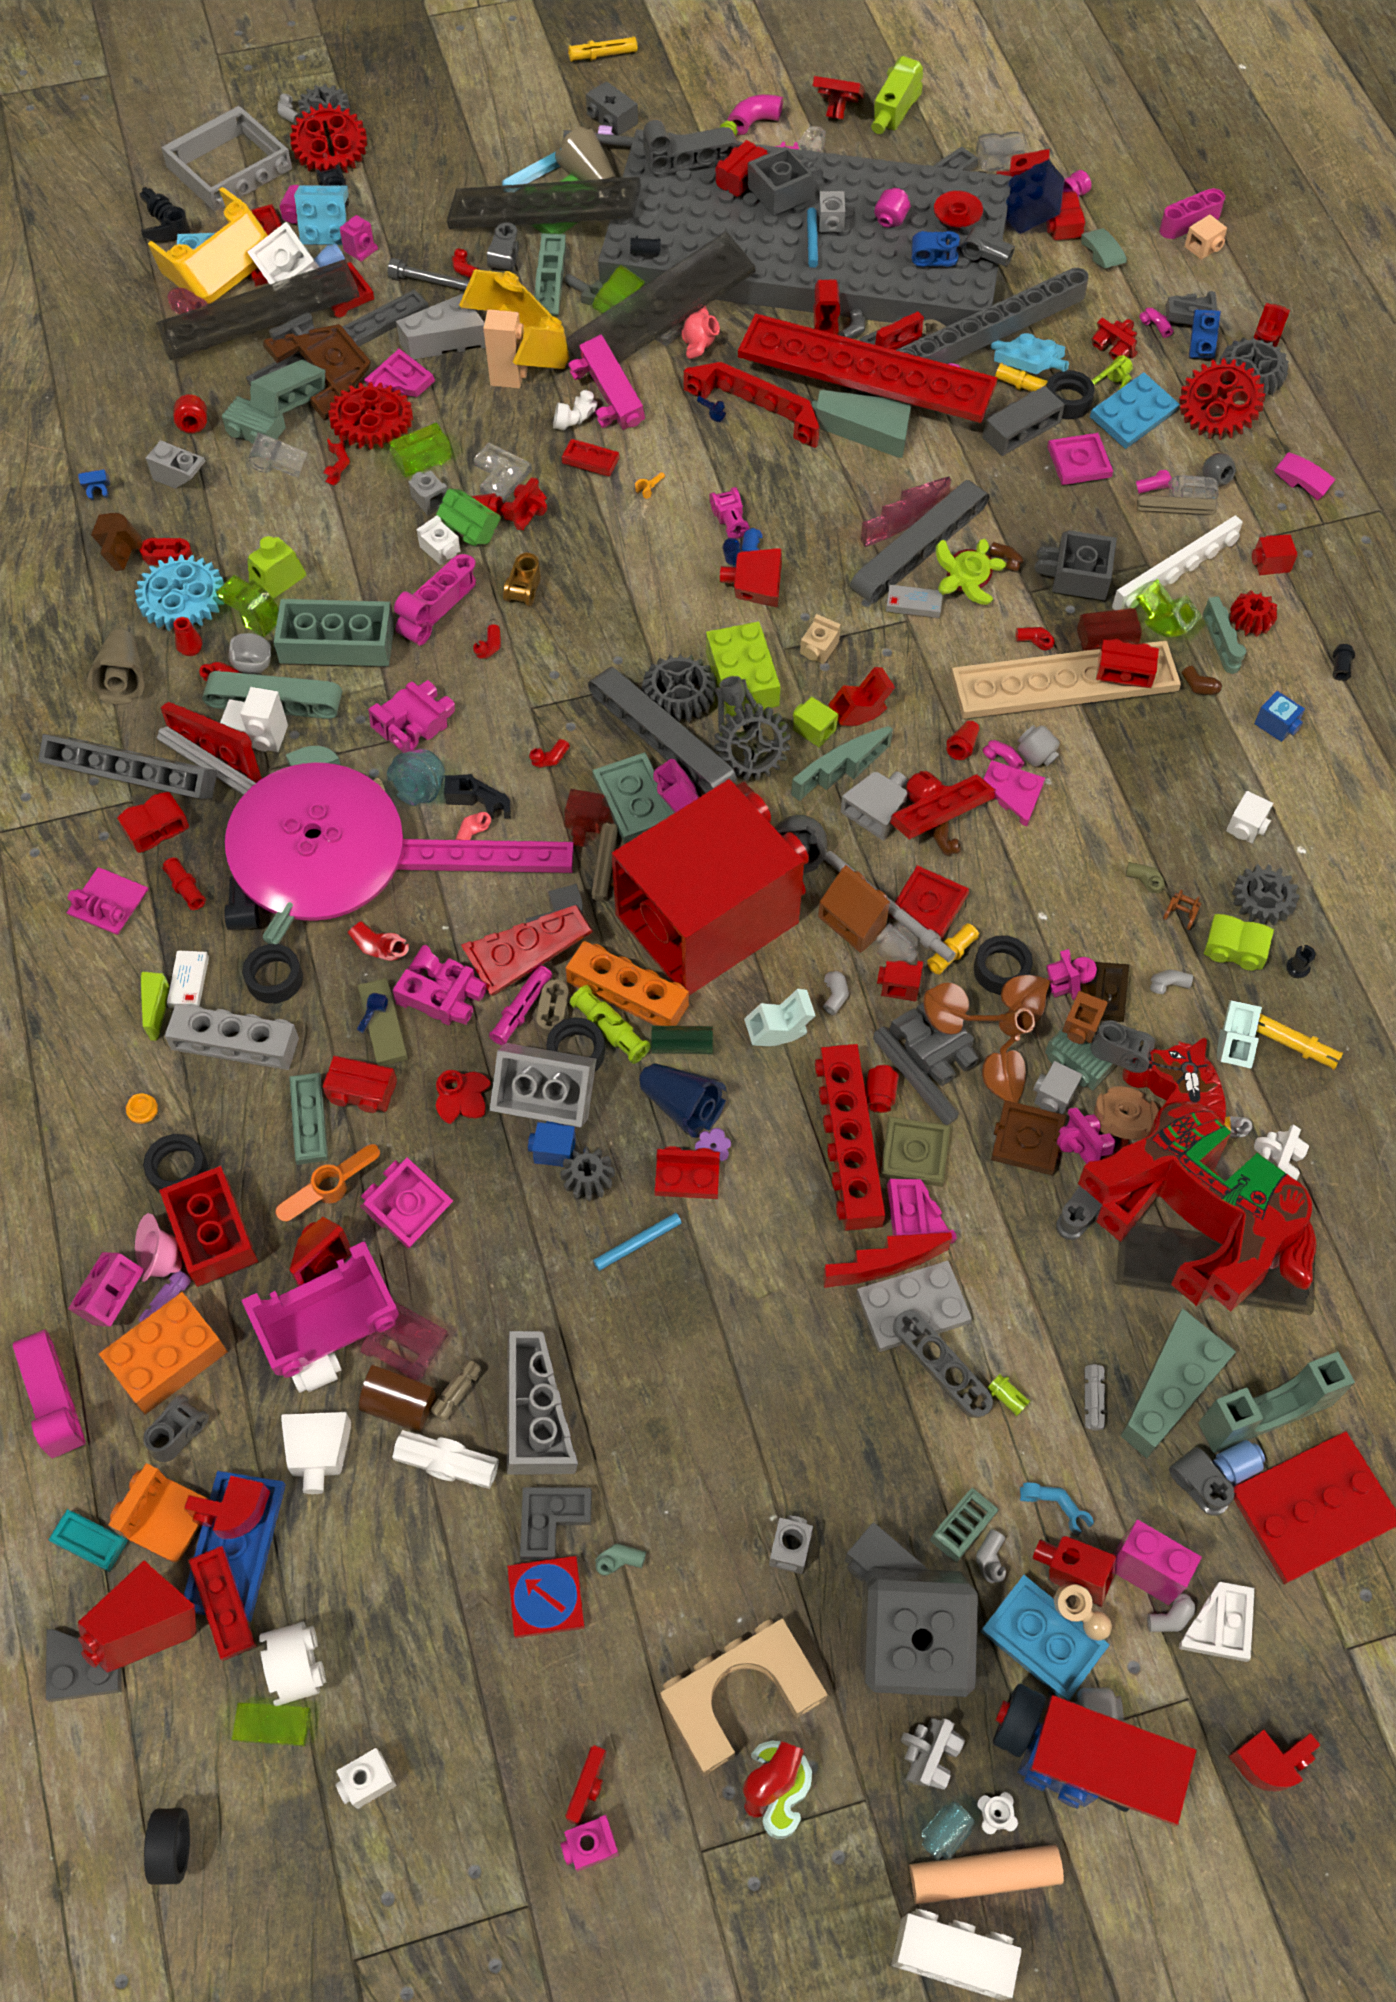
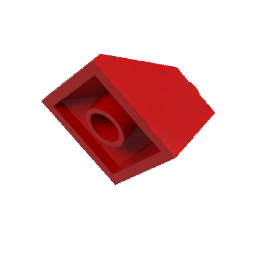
[289,1217,352,1287]

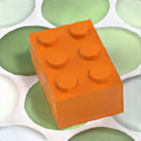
[99,1292,228,1415]

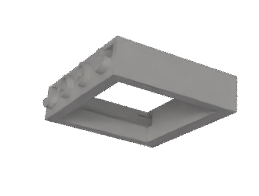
[161,106,292,211]

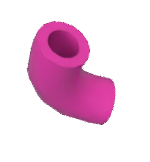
[727,94,784,135]

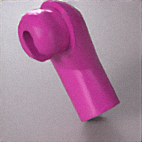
[1139,307,1173,338]
[983,740,1025,769]

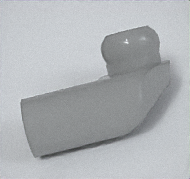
[976,1529,1006,1583]

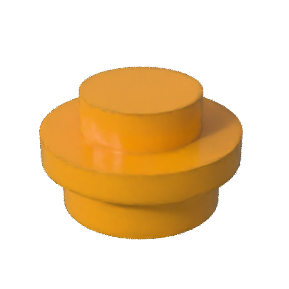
[126,1093,158,1124]

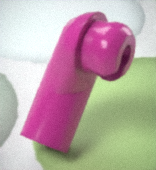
[1136,470,1172,494]

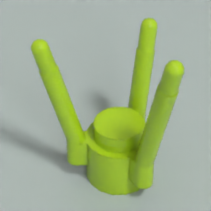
[1091,355,1133,390]

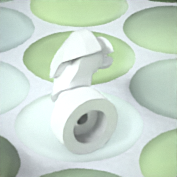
[553,390,598,430]

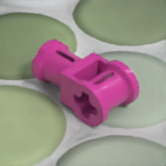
[709,487,749,539]

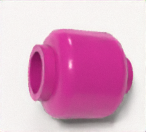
[874,188,910,228]

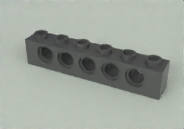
[38,734,217,799]

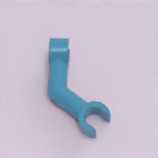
[1020,1483,1094,1536]

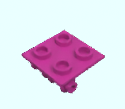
[66,867,149,935]

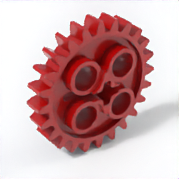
[290,103,368,173]
[1179,358,1265,440]
[328,382,413,449]

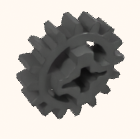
[298,84,350,127]
[1232,864,1300,925]

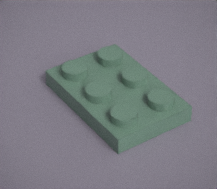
[592,752,674,843]

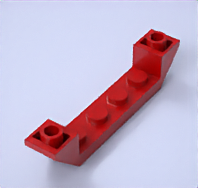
[683,362,819,448]

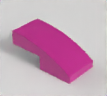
[1273,452,1335,500]

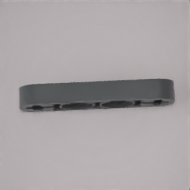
[893,1310,993,1418]

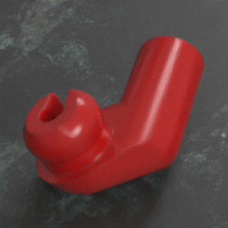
[452,248,479,278]
[473,624,501,659]
[1016,627,1055,651]
[529,739,570,768]

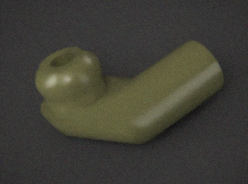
[1126,862,1165,893]

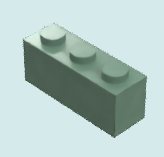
[250,359,326,417]

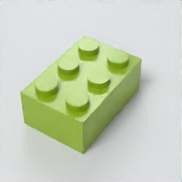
[706,621,781,716]

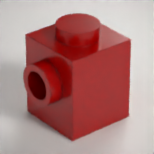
[1251,534,1298,576]

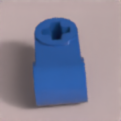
[912,231,960,267]

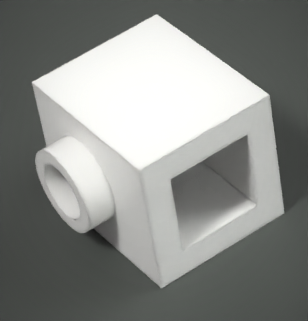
[1226,791,1273,843]
[335,1748,397,1809]

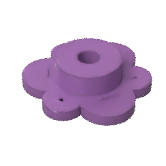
[695,1128,731,1161]

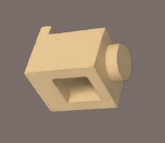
[800,614,841,664]

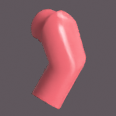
[455,812,491,840]

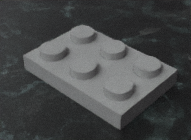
[857,1261,972,1352]

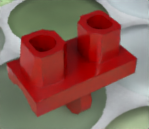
[1254,302,1291,347]
[1092,317,1138,360]
[501,477,548,530]

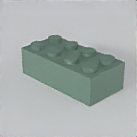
[274,599,395,666]

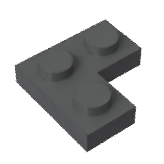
[520,1487,592,1560]

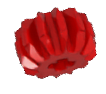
[1230,590,1277,638]

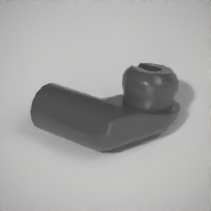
[840,309,866,339]

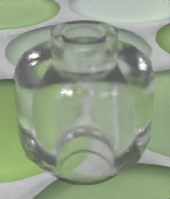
[875,923,920,964]

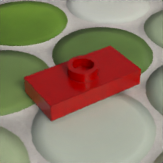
[561,438,619,477]
[565,1745,607,1826]

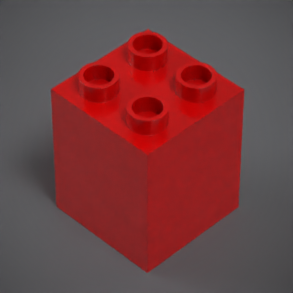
[611,779,809,996]

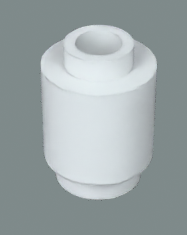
[292,1352,342,1393]

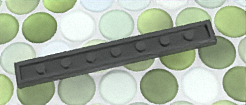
[246,289,429,386]

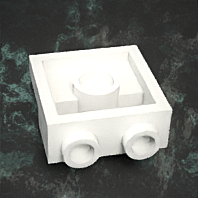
[248,222,320,298]

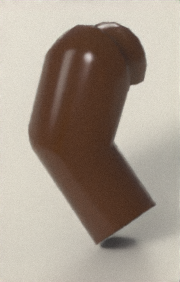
[989,542,1023,572]
[933,821,961,857]

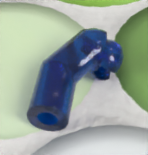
[722,538,740,567]

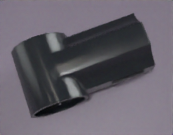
[225,876,260,930]

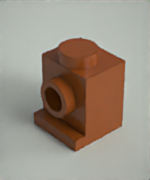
[1062,991,1108,1044]

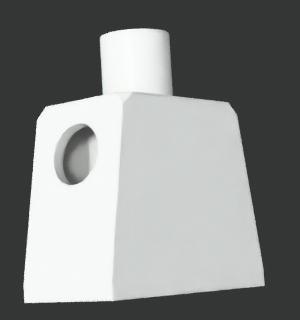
[281,1412,351,1494]

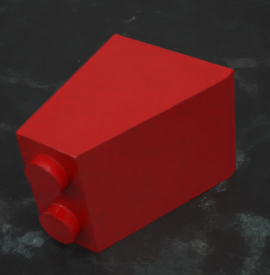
[78,1560,197,1673]

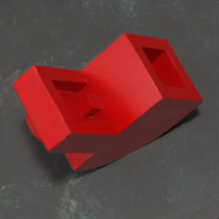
[828,667,895,726]
[184,1476,270,1539]
[1228,1730,1321,1792]

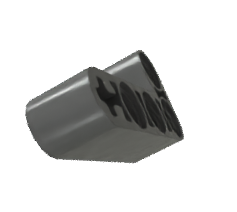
[643,120,739,175]

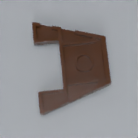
[263,324,371,420]

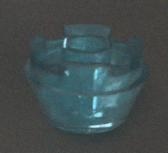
[387,749,445,806]

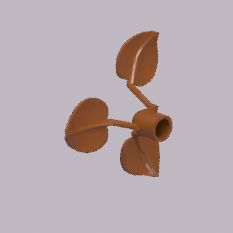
[924,975,1050,1103]

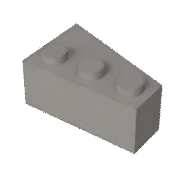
[396,294,486,359]

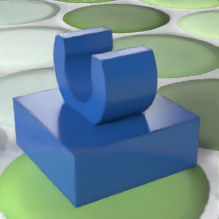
[78,469,111,500]

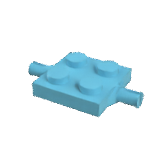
[991,333,1069,375]

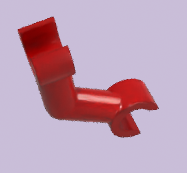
[323,435,350,486]

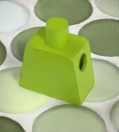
[247,536,307,603]

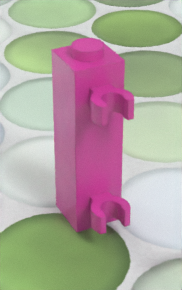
[568,334,645,430]

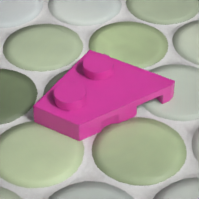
[364,349,435,397]
[984,760,1045,826]
[887,1179,957,1244]

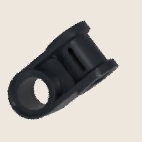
[315,164,350,208]

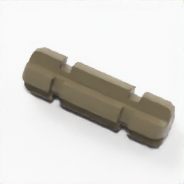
[431,1360,482,1421]

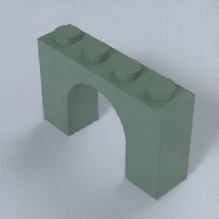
[1198,1351,1355,1453]

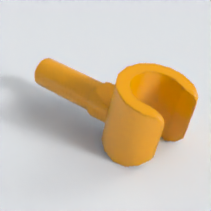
[635,472,665,499]

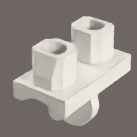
[1254,1125,1309,1180]

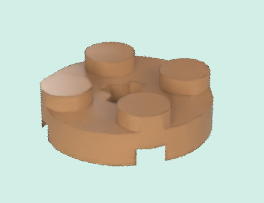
[1094,1086,1158,1141]

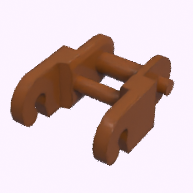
[1163,889,1201,930]

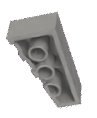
[507,1331,578,1475]

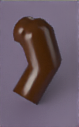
[1182,666,1222,695]

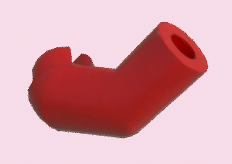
[199,662,242,681]

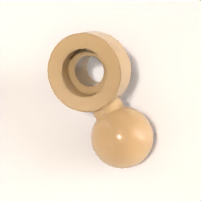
[1054,1583,1112,1641]

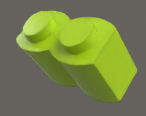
[1203,914,1274,971]

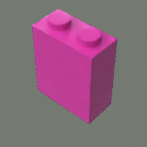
[1113,1519,1202,1605]

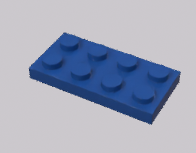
[184,1471,286,1623]

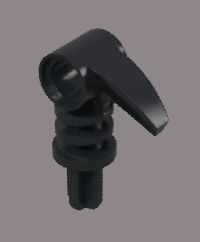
[140,187,191,241]

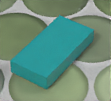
[48,1509,128,1572]

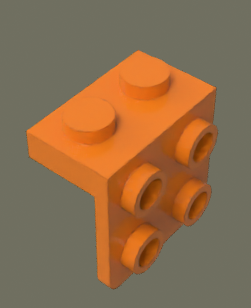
[108,1463,209,1563]

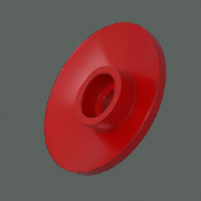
[934,191,983,227]

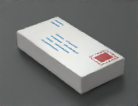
[167,951,209,1008]

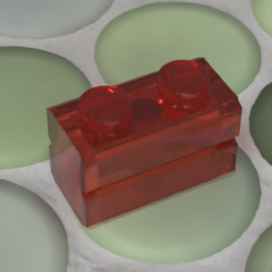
[1077,608,1142,651]

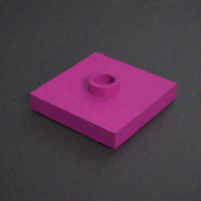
[1047,433,1113,485]

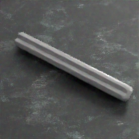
[157,726,256,795]

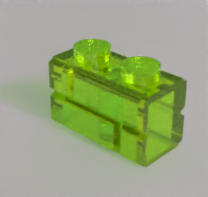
[389,422,452,478]

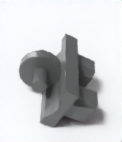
[269,312,315,340]

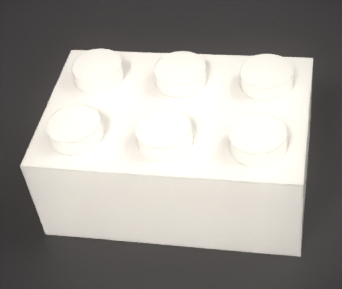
[891,1909,1022,2000]

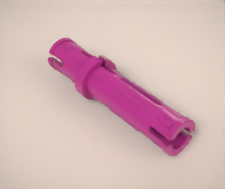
[489,965,553,1046]

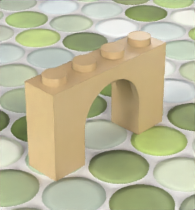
[660,1618,828,1777]

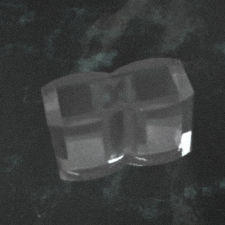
[976,131,1030,172]

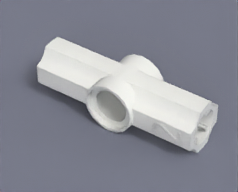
[393,1430,499,1489]

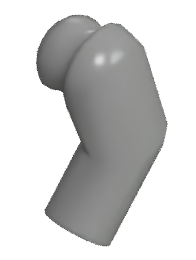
[277,93,301,125]
[1150,969,1193,994]
[823,971,849,1015]
[1147,1594,1195,1632]

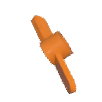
[275,1144,380,1221]

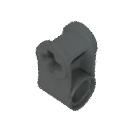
[487,223,519,271]
[1090,1020,1155,1073]
[1056,1186,1102,1240]
[143,1394,209,1462]
[1169,1447,1235,1516]

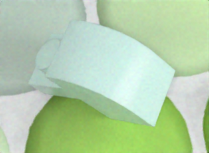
[744,989,816,1046]
[1217,1000,1262,1069]

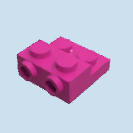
[360,1157,453,1248]

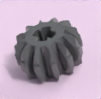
[561,1146,615,1202]

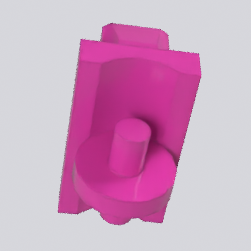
[1046,949,1097,1000]
[1057,1107,1115,1164]

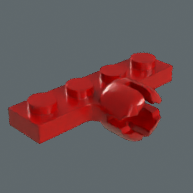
[890,770,996,839]

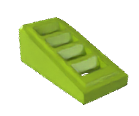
[141,972,170,1041]

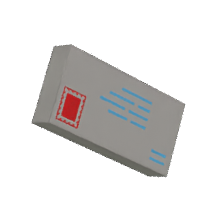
[886,585,943,618]

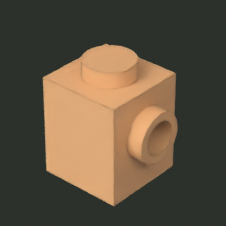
[1184,215,1227,260]

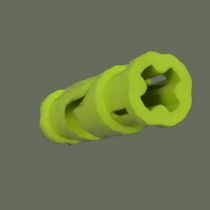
[569,985,651,1064]

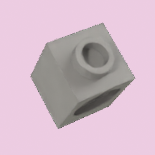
[818,191,845,232]
[769,1515,813,1574]

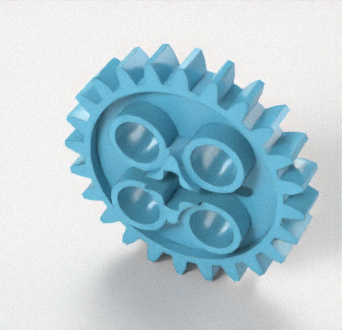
[135,555,226,631]

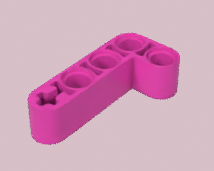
[12,1329,86,1459]

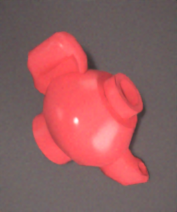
[682,306,720,359]

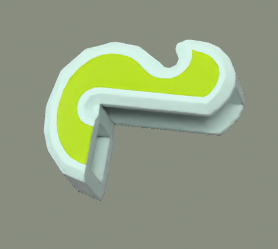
[751,1740,812,1839]

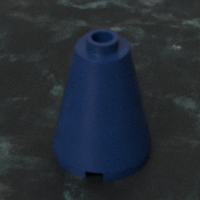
[639,1063,727,1138]

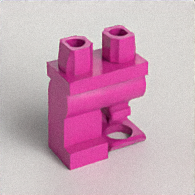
[368,680,455,757]
[393,945,487,1026]

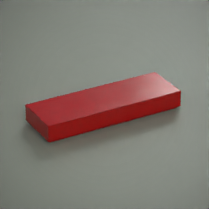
[189,1546,257,1661]

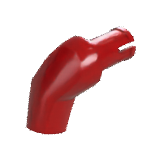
[347,921,409,961]
[743,1741,804,1818]

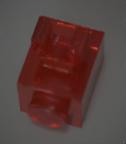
[564,789,609,847]

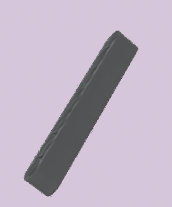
[850,480,990,604]
[588,666,737,794]

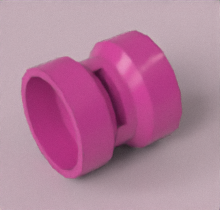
[1057,170,1092,198]

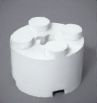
[259,1621,326,1706]

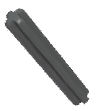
[873,1026,959,1125]

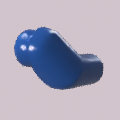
[742,528,762,552]

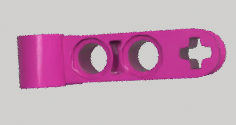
[394,554,476,646]

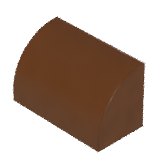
[359,1365,437,1433]

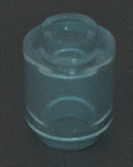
[921,1801,975,1860]

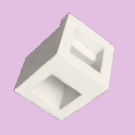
[417,515,461,565]

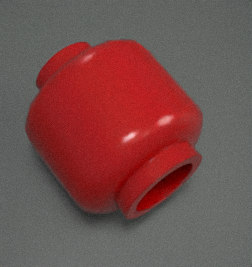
[173,394,207,434]

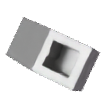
[146,440,205,488]

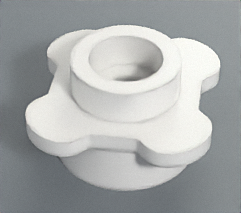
[978,1793,1018,1834]

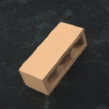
[483,310,528,388]

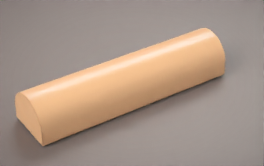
[909,1844,1064,1905]

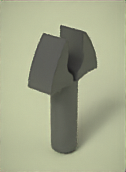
[564,274,605,305]

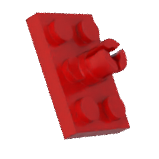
[812,76,866,119]

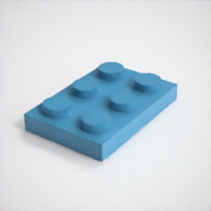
[1090,372,1180,449]
[981,1575,1110,1701]

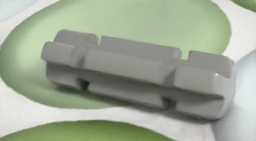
[1084,1364,1105,1431]

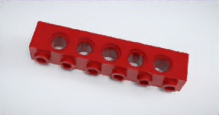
[815,1044,885,1231]

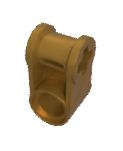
[503,552,541,606]

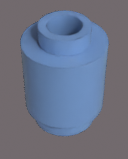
[1212,1440,1265,1485]

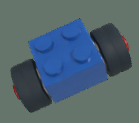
[993,1684,1129,1812]

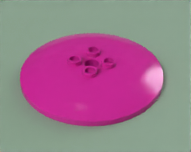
[225,763,403,921]

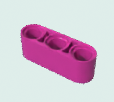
[1159,188,1225,239]

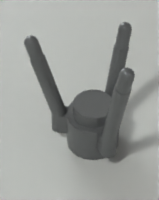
[716,676,763,732]

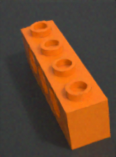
[565,941,689,1034]

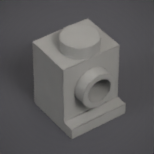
[409,470,447,516]

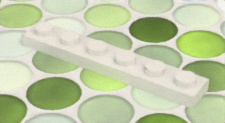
[1112,515,1243,614]

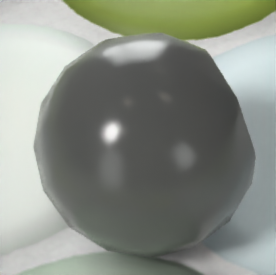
[1202,453,1236,487]

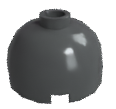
[775,814,828,874]

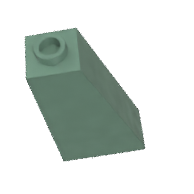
[812,390,911,458]

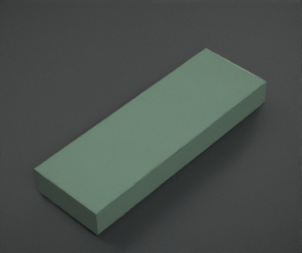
[289,1072,328,1165]

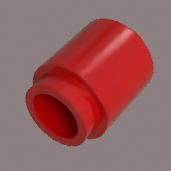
[865,1065,899,1113]

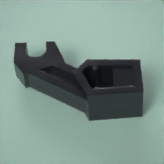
[444,774,511,819]

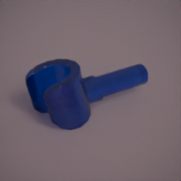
[697,396,726,422]
[356,993,388,1033]

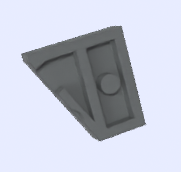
[1165,291,1217,325]
[46,1629,121,1702]

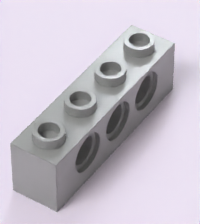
[165,1004,299,1070]

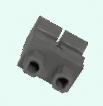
[889,1002,979,1086]

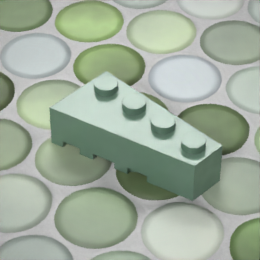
[1121,1308,1236,1458]

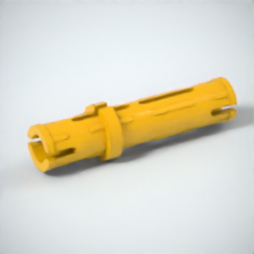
[568,36,637,62]
[1256,1013,1343,1070]

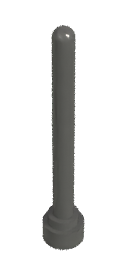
[388,258,469,290]

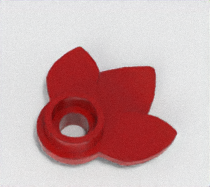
[435,1070,491,1124]

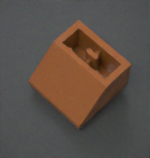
[818,865,890,953]

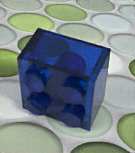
[1006,159,1065,234]

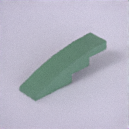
[535,234,566,316]
[791,726,893,801]

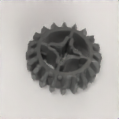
[1219,337,1289,396]
[642,653,717,723]
[714,703,791,780]

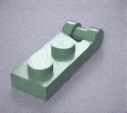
[1203,596,1246,674]

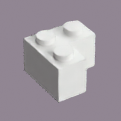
[220,687,288,752]

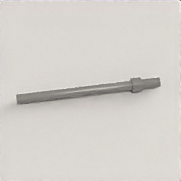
[824,851,956,962]

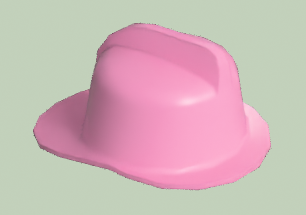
[135,1213,182,1282]

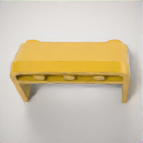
[148,187,268,304]
[459,269,570,369]

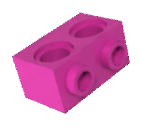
[68,1252,144,1327]

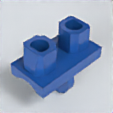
[1188,310,1221,358]

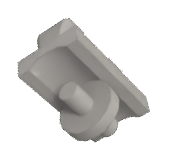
[900,1718,965,1789]

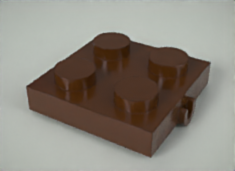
[991,1100,1066,1176]

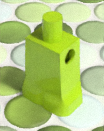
[871,56,923,134]

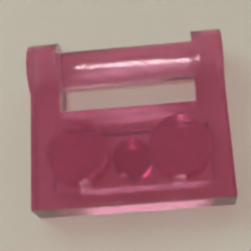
[360,1301,448,1382]

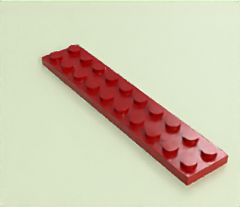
[738,313,998,423]

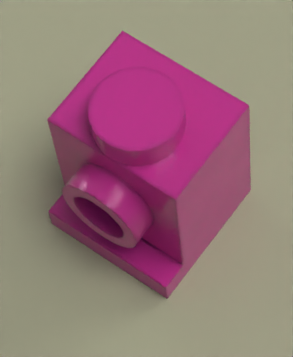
[339,215,378,262]
[560,1815,619,1872]

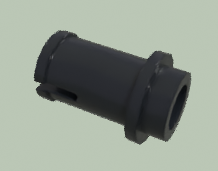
[630,235,661,256]
[1332,644,1355,681]
[1286,945,1316,979]

